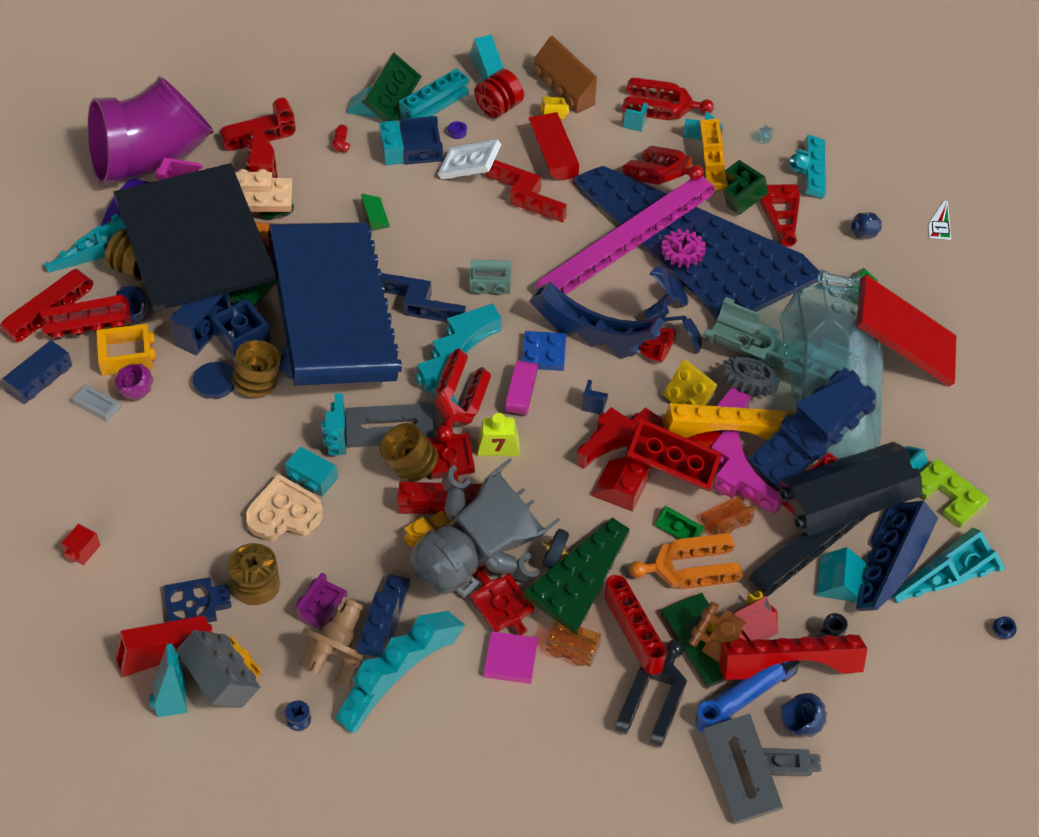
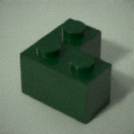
[723,160,769,215]

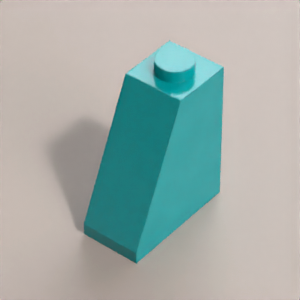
[469,34,504,80]

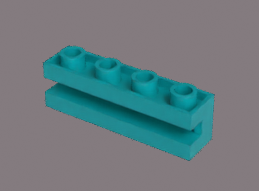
[399,68,469,119]

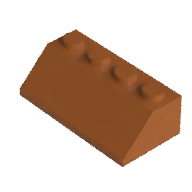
[533,36,597,114]

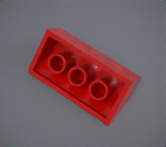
[626,419,722,491]

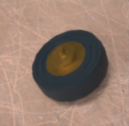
[542,528,569,569]

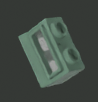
[470,260,511,294]

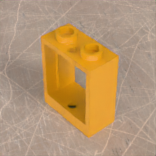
[97,323,156,376]

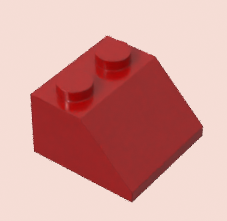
[592,457,651,512]

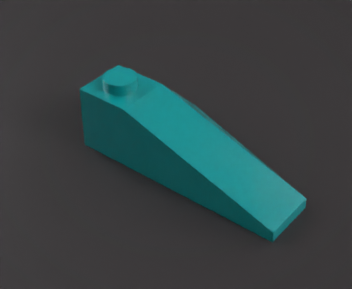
[149,644,187,717]

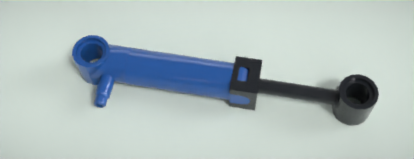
[695,613,848,733]

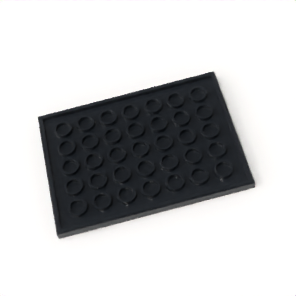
[113,163,277,312]

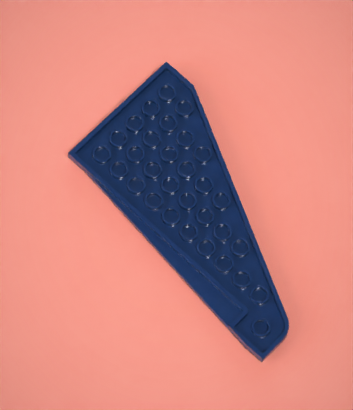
[573,166,823,319]

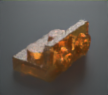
[701,496,755,535]

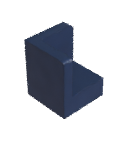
[582,380,608,415]

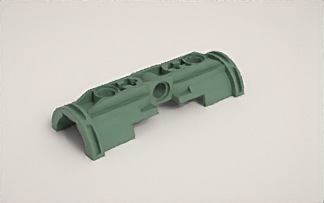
[703,297,862,386]

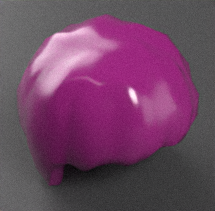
[115,363,154,400]

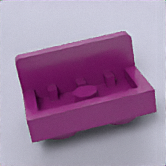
[296,572,348,630]

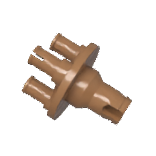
[298,597,366,687]

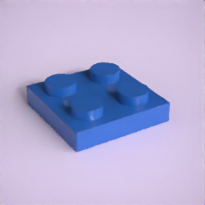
[522,331,566,371]

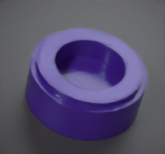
[448,121,467,139]

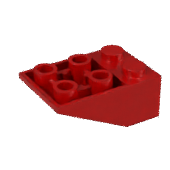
[246,123,278,178]

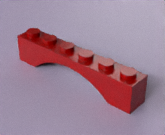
[719,634,868,680]

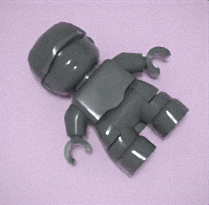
[409,458,560,595]

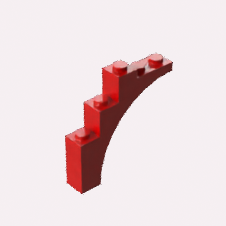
[576,407,721,469]

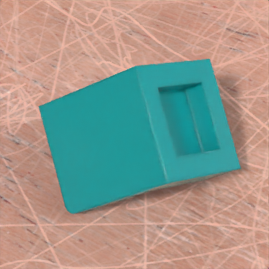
[623,103,648,132]

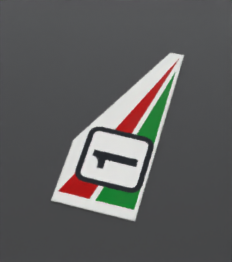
[928,201,951,240]

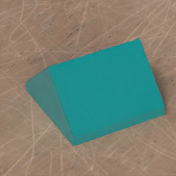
[816,547,866,603]

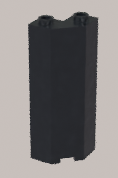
[779,441,923,536]

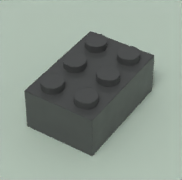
[176,630,261,707]

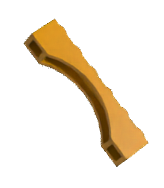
[662,403,794,441]

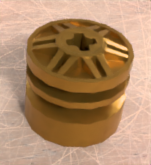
[105,229,143,281]
[232,340,281,398]
[379,422,438,482]
[227,543,281,606]

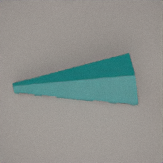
[44,214,125,273]

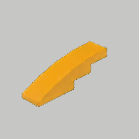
[700,119,727,191]

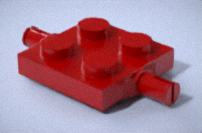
[427,423,475,482]
[470,571,534,635]

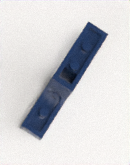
[380,273,466,323]
[357,574,410,658]

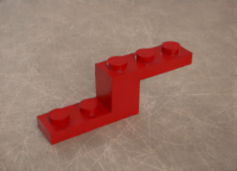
[485,160,567,223]

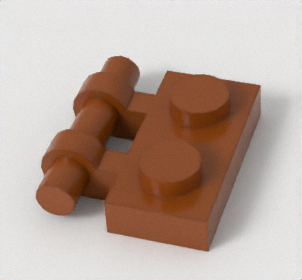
[689,602,747,662]

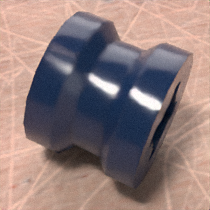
[285,700,311,731]

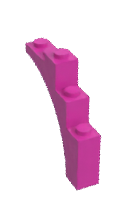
[711,388,782,514]

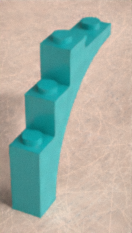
[415,303,502,405]
[335,611,465,733]

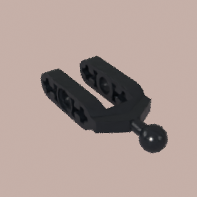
[615,640,687,748]

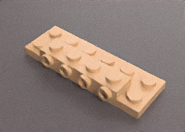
[198,169,293,212]

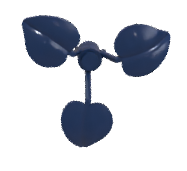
[644,266,702,354]

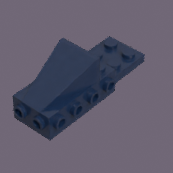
[748,367,877,491]

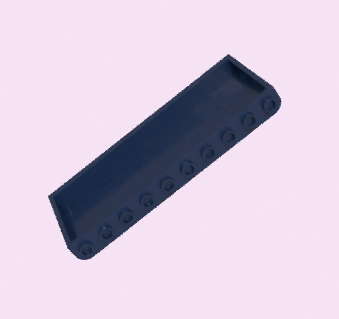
[268,222,402,386]

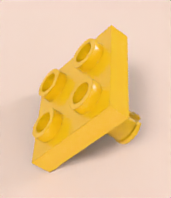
[662,360,717,405]

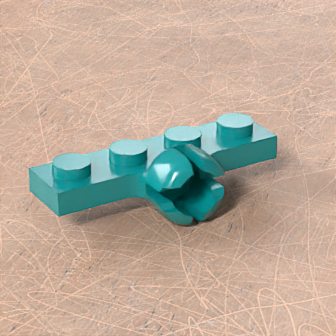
[789,134,826,199]

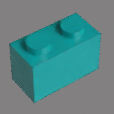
[379,120,404,166]
[285,446,338,497]

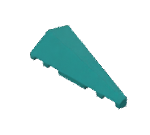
[892,527,1006,603]

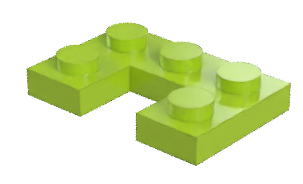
[920,458,990,528]

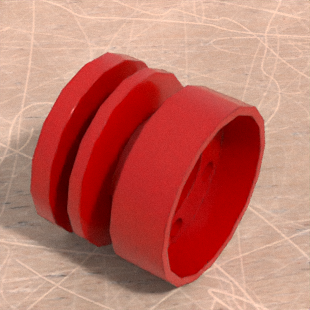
[474,68,524,119]

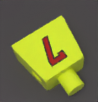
[478,413,519,456]

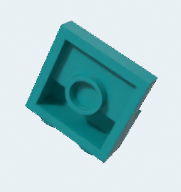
[321,393,346,456]

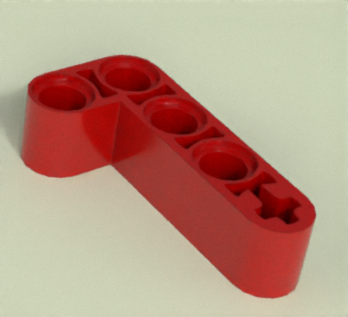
[219,98,296,151]

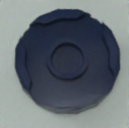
[193,362,234,399]

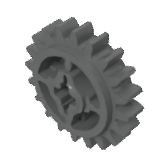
[721,356,781,397]

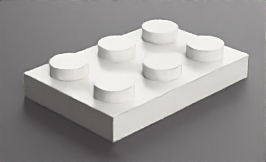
[438,139,501,180]

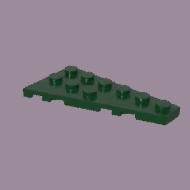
[523,517,630,636]

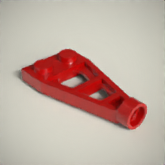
[760,184,800,247]

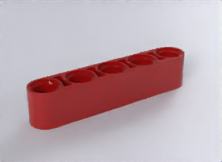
[1,269,94,342]
[604,575,666,675]

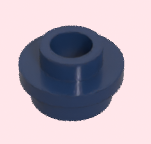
[992,616,1017,640]

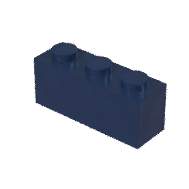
[2,340,73,404]

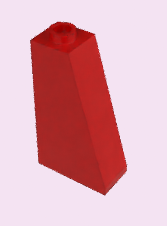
[115,615,213,678]

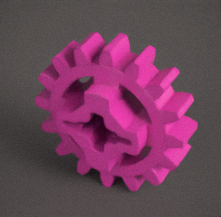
[662,229,706,268]

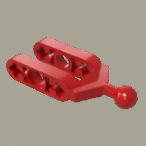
[622,78,714,120]
[622,146,704,185]
[434,348,491,442]

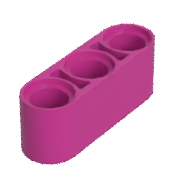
[505,360,538,415]

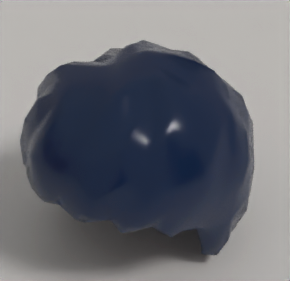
[116,285,149,325]
[781,693,827,737]

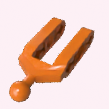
[629,534,743,589]

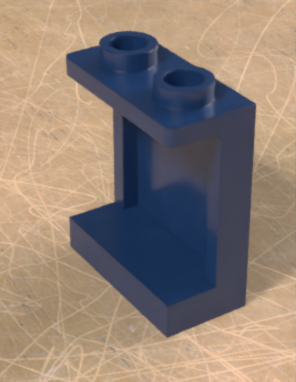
[400,116,443,165]

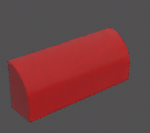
[528,112,579,180]

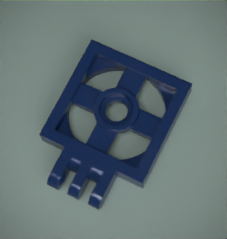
[164,577,232,623]

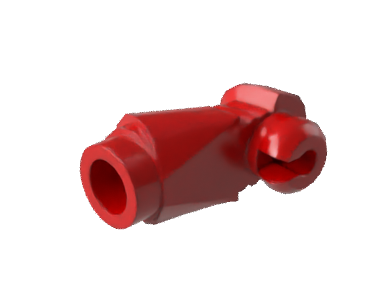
[332,124,350,153]

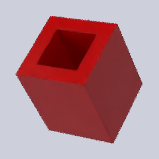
[61,523,101,566]

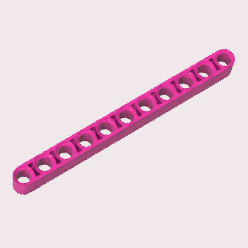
[535,177,715,295]

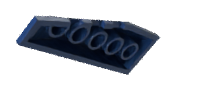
[856,500,938,611]

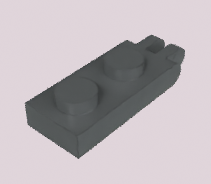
[762,748,821,776]

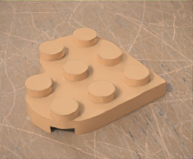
[246,474,324,541]

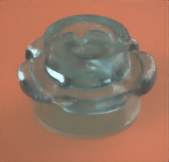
[758,125,773,143]

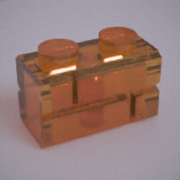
[546,621,601,666]

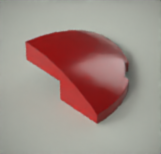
[639,328,676,363]

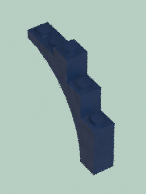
[529,281,665,359]

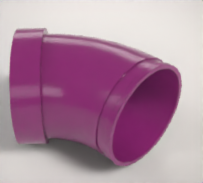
[87,75,214,184]

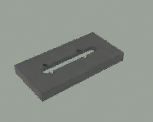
[346,403,434,448]
[703,713,783,824]

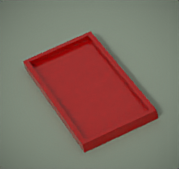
[856,274,957,387]

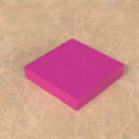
[484,631,538,684]

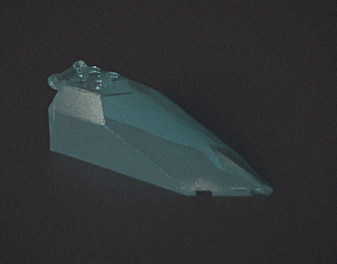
[780,270,883,460]

